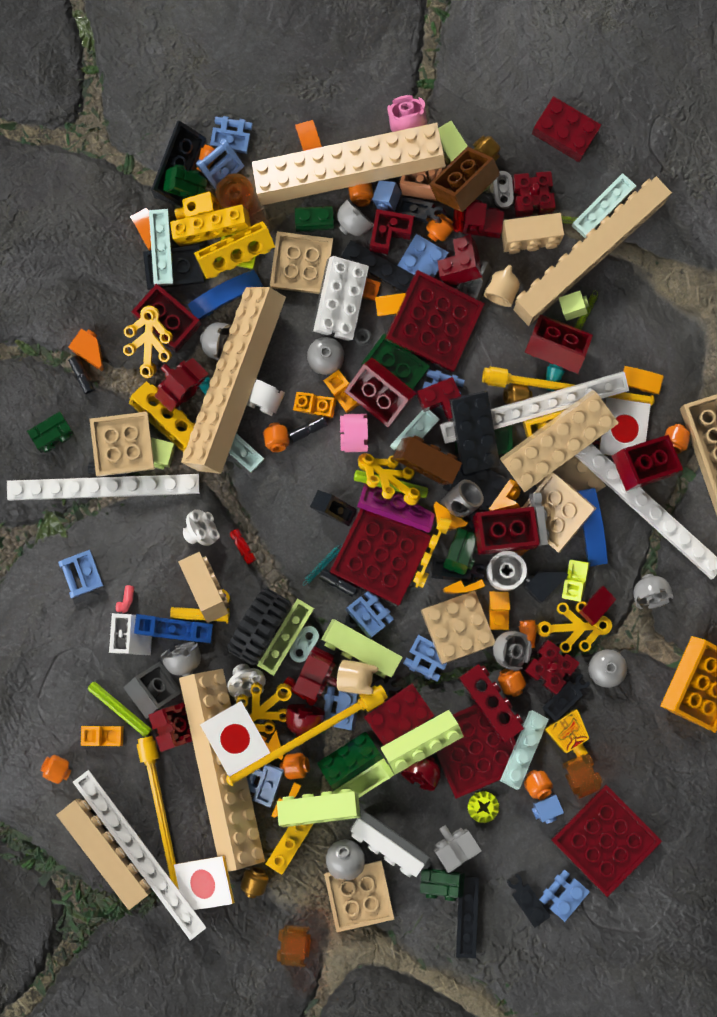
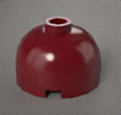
[286,704,325,737]
[401,756,441,791]

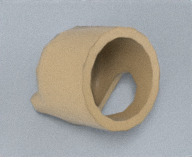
[483,265,520,307]
[337,660,379,695]

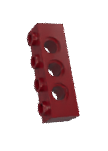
[459,664,524,742]

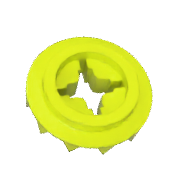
[468,791,499,823]

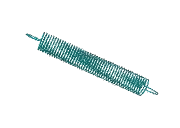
[303,544,342,586]

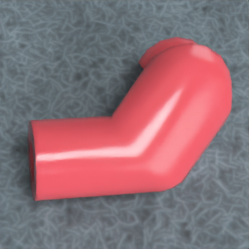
[116,585,135,614]

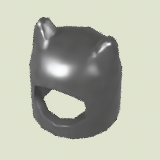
[440,480,484,518]

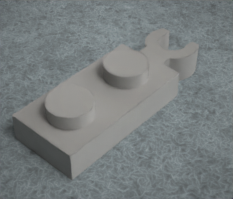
[529,493,549,546]

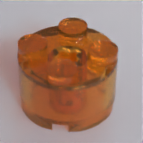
[216,173,255,212]
[562,754,603,800]
[277,925,311,968]

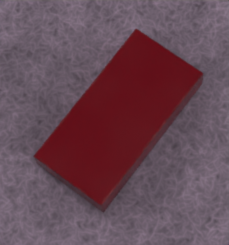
[579,586,616,626]

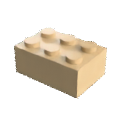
[501,213,564,254]
[178,552,229,623]

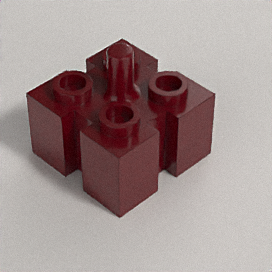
[512,171,556,217]
[155,358,209,412]
[523,640,579,695]
[293,646,337,700]
[148,702,192,752]

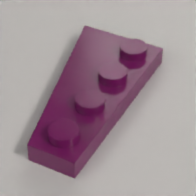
[357,483,435,532]

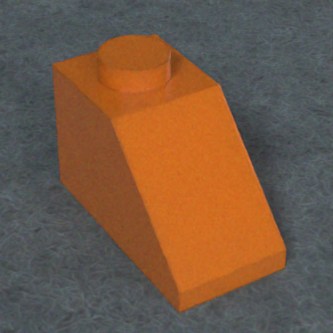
[68,328,104,371]

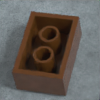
[429,146,500,212]
[392,435,462,485]

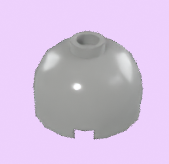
[337,200,374,236]
[200,322,232,360]
[307,337,344,375]
[633,574,674,609]
[493,631,532,671]
[161,642,201,677]
[588,649,627,688]
[326,839,365,881]

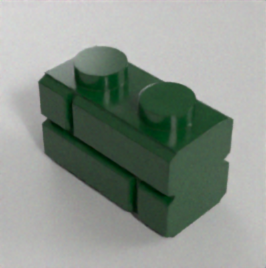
[163,165,207,198]
[295,206,334,232]
[27,411,74,453]
[443,528,478,575]
[420,868,465,901]

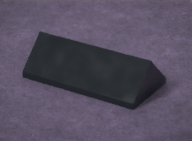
[151,121,206,206]

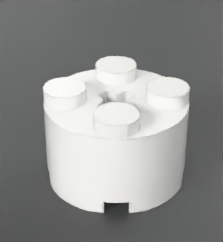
[247,379,285,416]
[486,551,527,591]

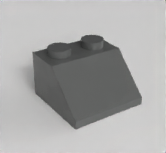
[123,661,182,719]

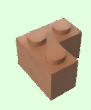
[400,157,447,201]

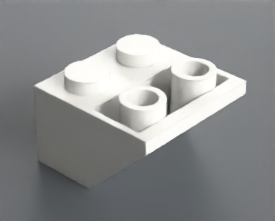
[109,613,152,655]

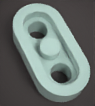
[290,626,319,663]

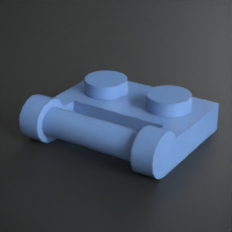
[195,139,244,190]
[58,550,104,598]

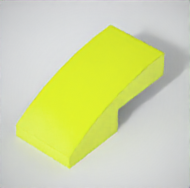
[562,559,590,602]

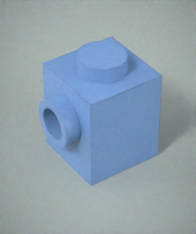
[372,181,401,212]
[532,794,564,824]

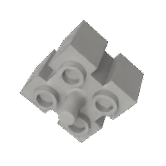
[434,825,481,873]

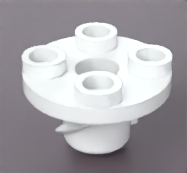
[183,510,220,546]
[227,664,266,701]

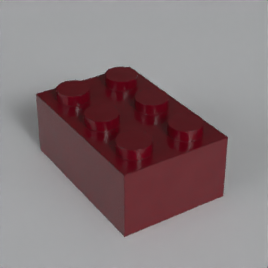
[532,96,601,163]
[131,283,201,353]
[525,314,593,374]
[344,357,417,428]
[612,435,683,491]
[473,507,540,555]
[364,683,435,746]

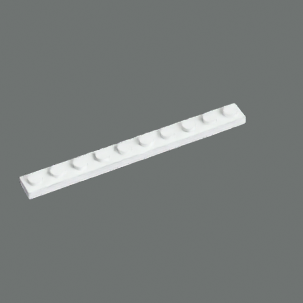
[439,372,629,444]
[575,443,717,579]
[7,474,200,501]
[73,770,207,941]

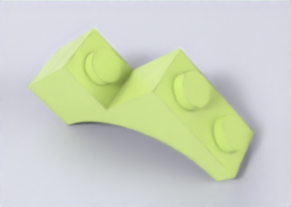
[332,758,394,798]

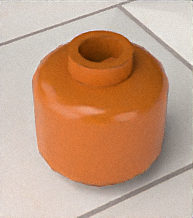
[348,183,374,207]
[426,213,454,242]
[263,423,290,452]
[665,424,690,454]
[498,668,526,697]
[280,753,310,780]
[40,755,71,784]
[524,770,553,800]

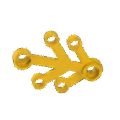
[123,306,173,378]
[358,453,421,505]
[413,518,452,588]
[537,601,612,653]
[236,682,292,734]

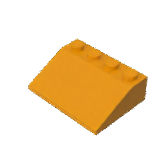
[660,636,717,733]

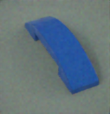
[188,270,263,320]
[577,488,608,567]
[134,614,213,643]

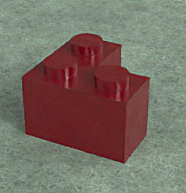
[463,200,504,239]
[370,209,414,255]
[437,234,482,286]
[416,377,461,422]

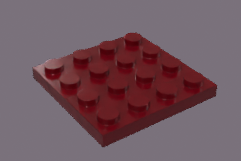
[385,270,485,372]
[330,508,432,606]
[435,697,516,799]
[551,784,662,897]

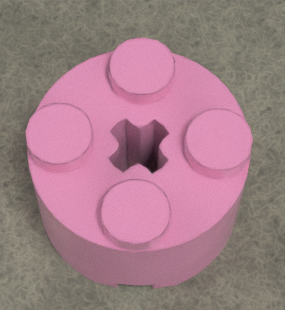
[388,95,427,132]
[340,414,368,453]

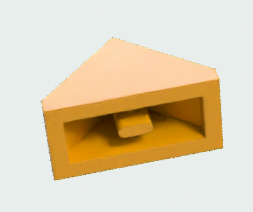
[433,502,468,532]

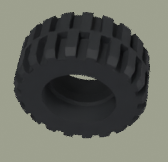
[227,588,292,665]

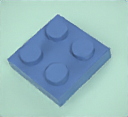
[397,234,449,278]

